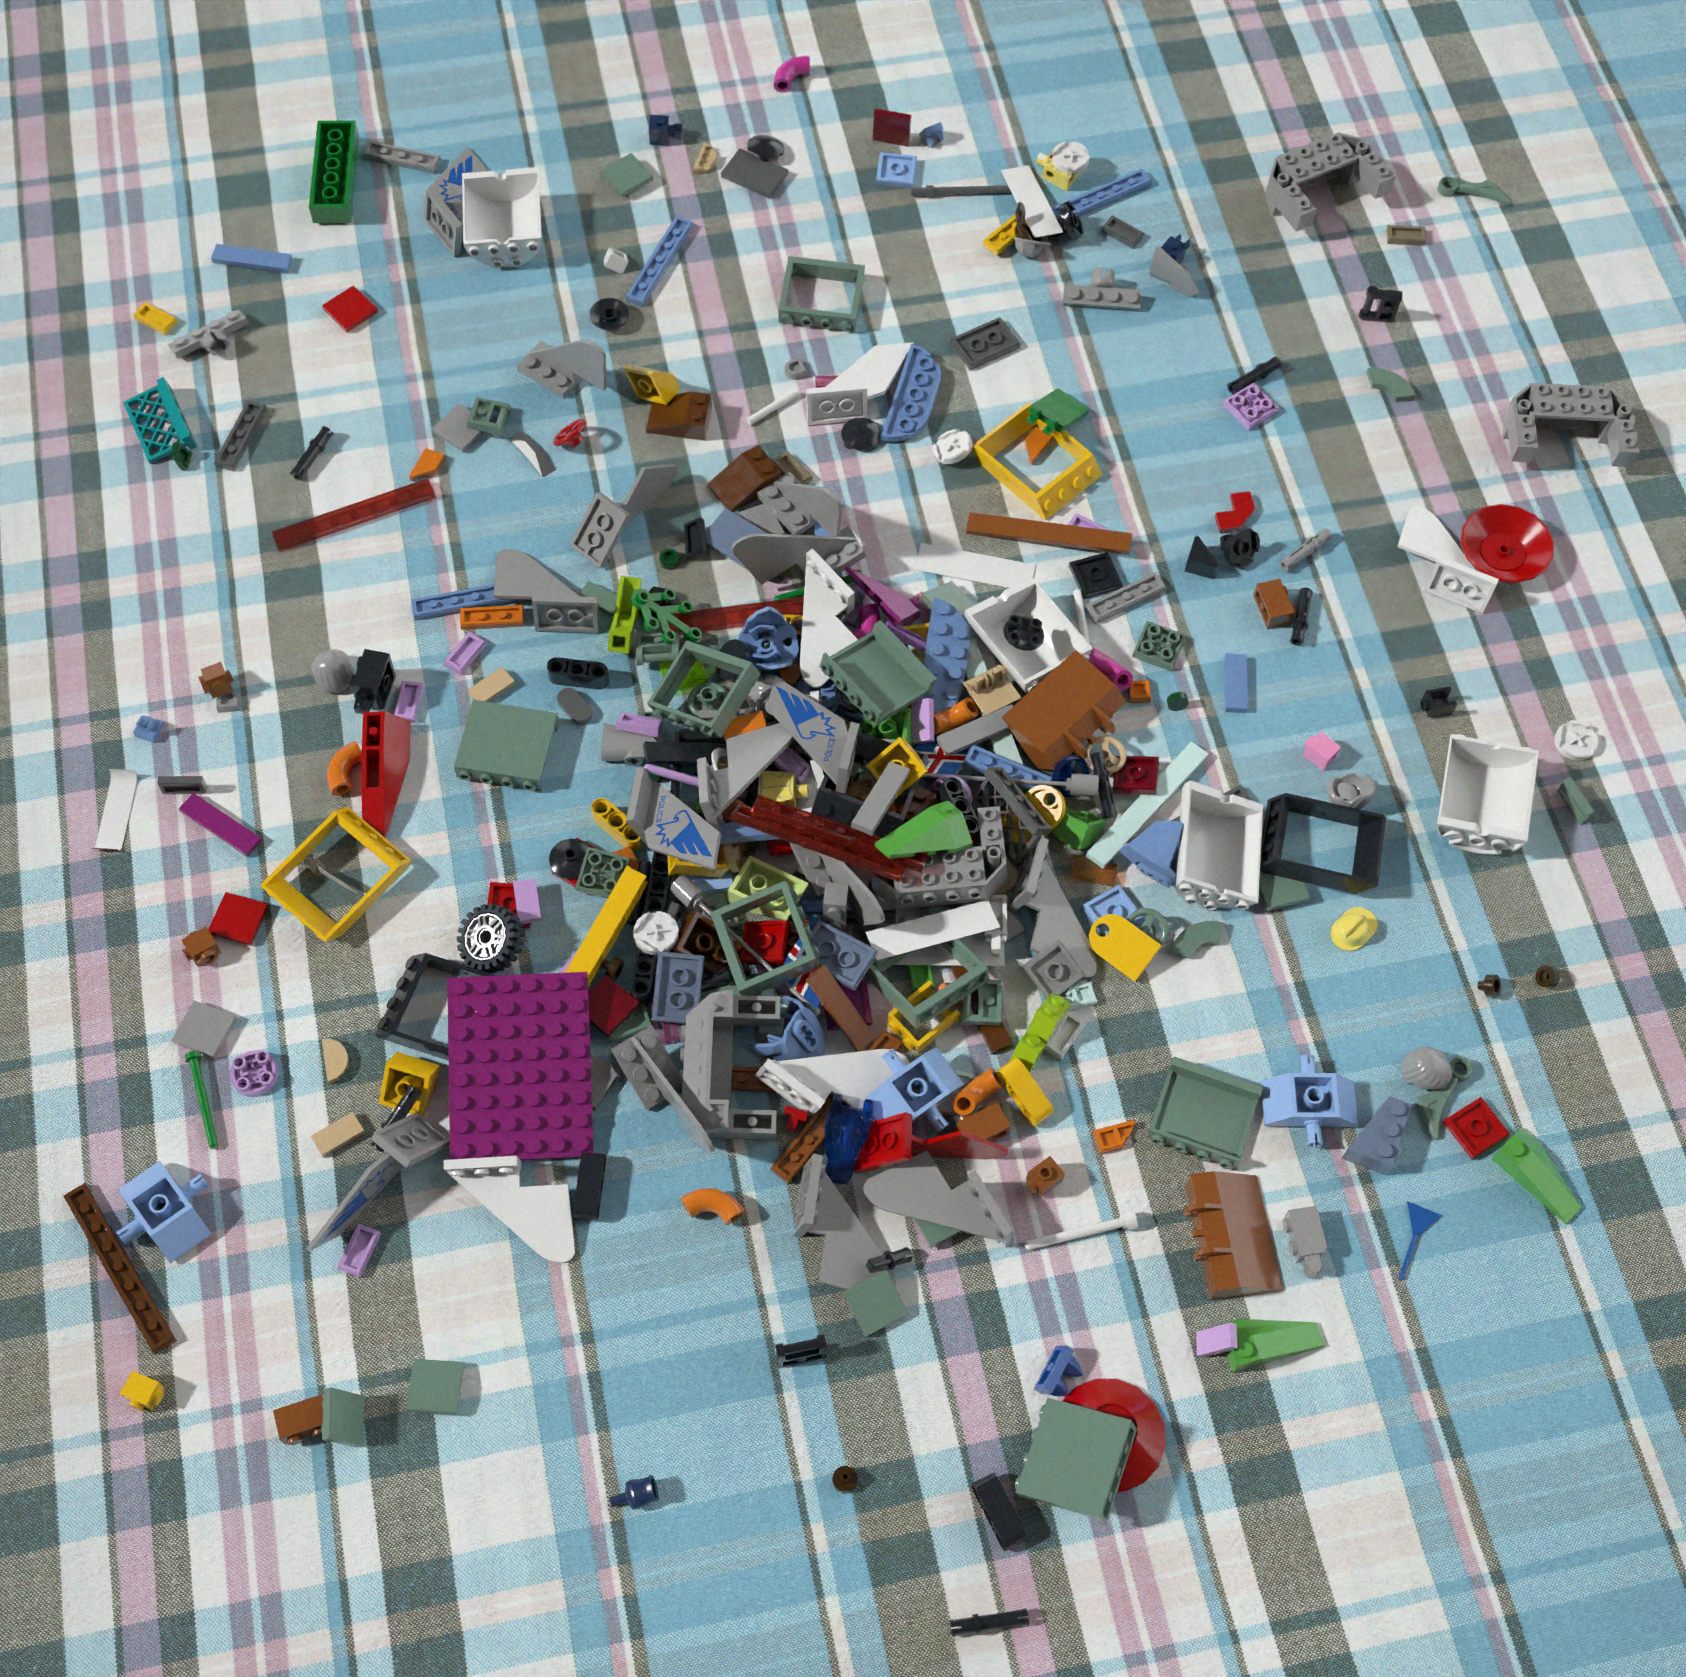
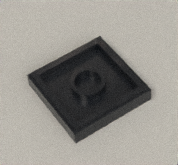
[1069,552,1123,599]

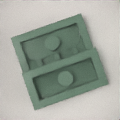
[406,1359,464,1415]

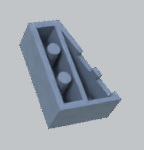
[1341,1096,1412,1175]

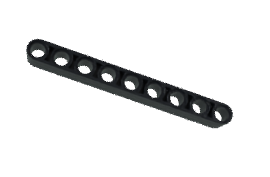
[631,851,673,1005]

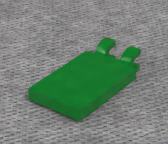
[1026,388,1090,436]

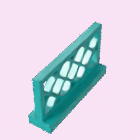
[123,377,198,464]

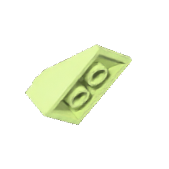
[728,856,809,921]

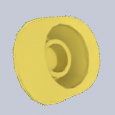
[1330,907,1378,951]

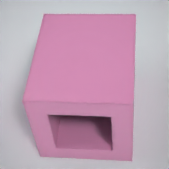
[1303,732,1341,771]

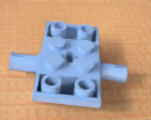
[862,1047,964,1133]
[1261,1054,1358,1147]
[116,1161,212,1264]

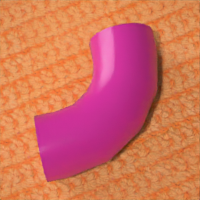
[773,56,810,92]
[851,604,881,640]
[1089,646,1133,690]

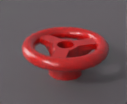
[553,419,587,448]

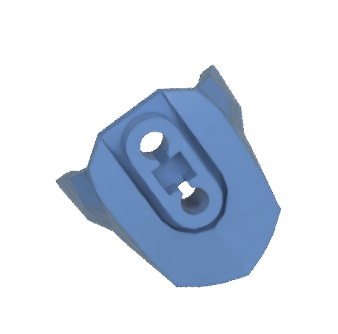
[738,606,799,670]
[1119,820,1183,888]
[747,994,826,1061]

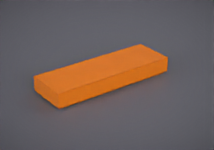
[460,605,525,630]

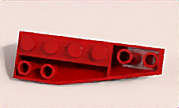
[361,711,411,838]

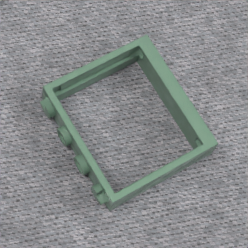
[778,256,865,332]
[647,641,761,738]
[710,880,821,996]
[865,939,988,1029]

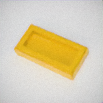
[133,302,178,336]

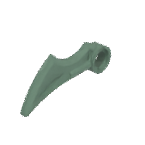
[1437,176,1511,207]
[1417,1057,1473,1140]

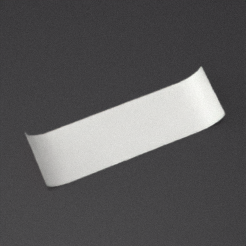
[91,769,137,850]

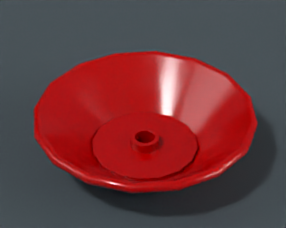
[1460,504,1554,583]
[1062,1379,1166,1492]

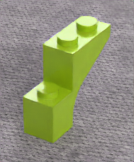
[608,576,642,654]
[1010,993,1071,1073]

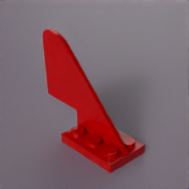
[852,1112,1009,1174]

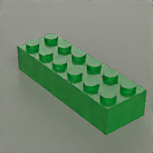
[309,120,359,223]

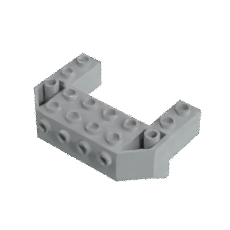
[1265,132,1396,232]
[1503,383,1640,467]
[868,806,1007,909]
[678,990,781,1140]

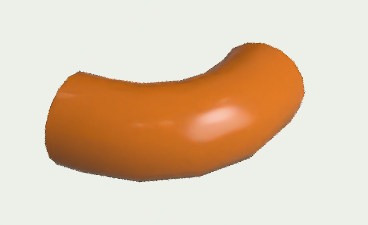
[934,697,979,735]
[327,741,362,796]
[952,1068,1004,1115]
[680,1188,746,1225]

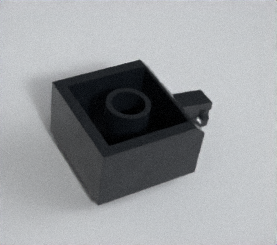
[350,649,396,714]

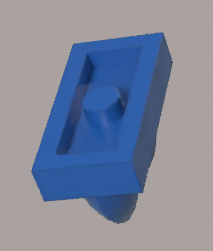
[1033,1345,1083,1397]

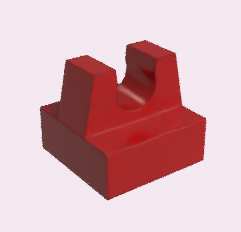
[783,1105,810,1133]

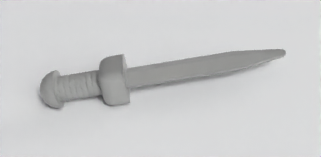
[301,856,357,894]

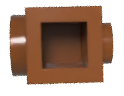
[198,662,234,699]
[182,926,222,966]
[1026,1156,1065,1198]

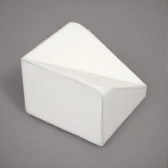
[604,247,628,274]

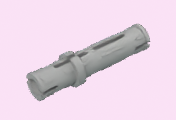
[1279,528,1332,572]

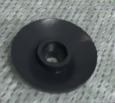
[590,298,629,330]
[549,839,590,880]

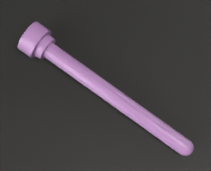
[644,764,748,803]

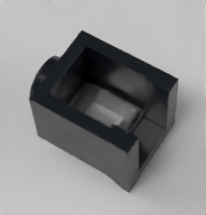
[1420,686,1457,718]

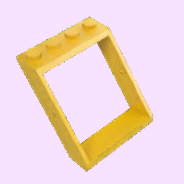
[972,403,1102,520]
[260,807,412,942]

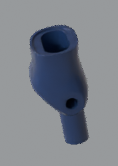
[610,1475,659,1510]

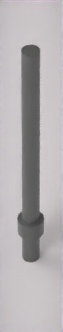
[911,185,1012,197]

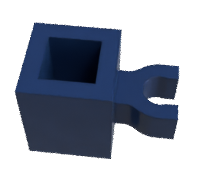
[649,115,682,146]
[1161,234,1191,264]

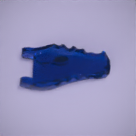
[824,1093,873,1184]

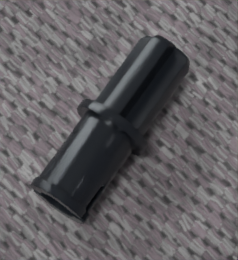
[866,1247,912,1273]

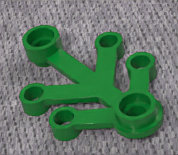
[631,588,702,644]

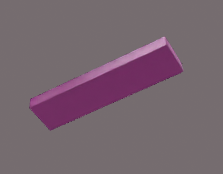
[179,793,262,857]

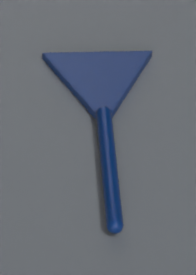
[1399,1201,1441,1280]

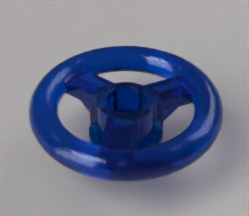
[1052,755,1089,797]

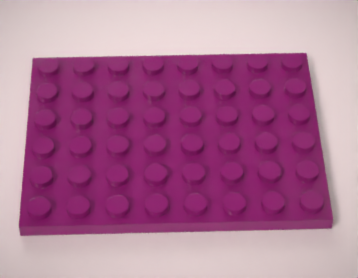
[447,972,594,1161]

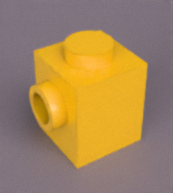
[119,1371,164,1411]

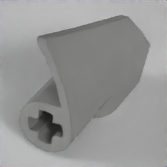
[1149,246,1199,297]
[601,723,657,766]

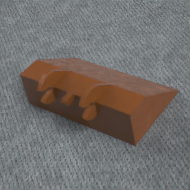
[1002,650,1127,770]
[1183,1171,1284,1300]

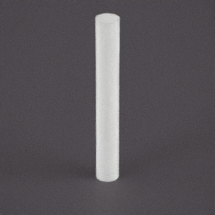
[746,389,799,425]
[1073,589,1090,644]

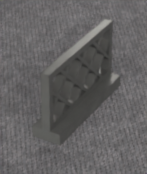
[972,767,1052,867]

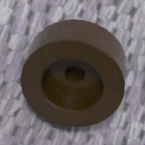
[601,957,624,981]
[1535,965,1560,988]
[1477,974,1501,997]
[832,1466,858,1493]

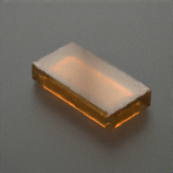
[1070,855,1118,887]

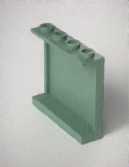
[819,620,937,726]
[454,700,559,791]
[1147,1056,1263,1170]
[1015,1398,1137,1525]

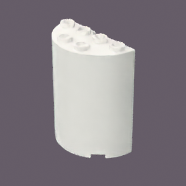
[462,167,542,269]
[964,577,1093,694]
[1437,734,1539,855]
[1176,781,1263,910]

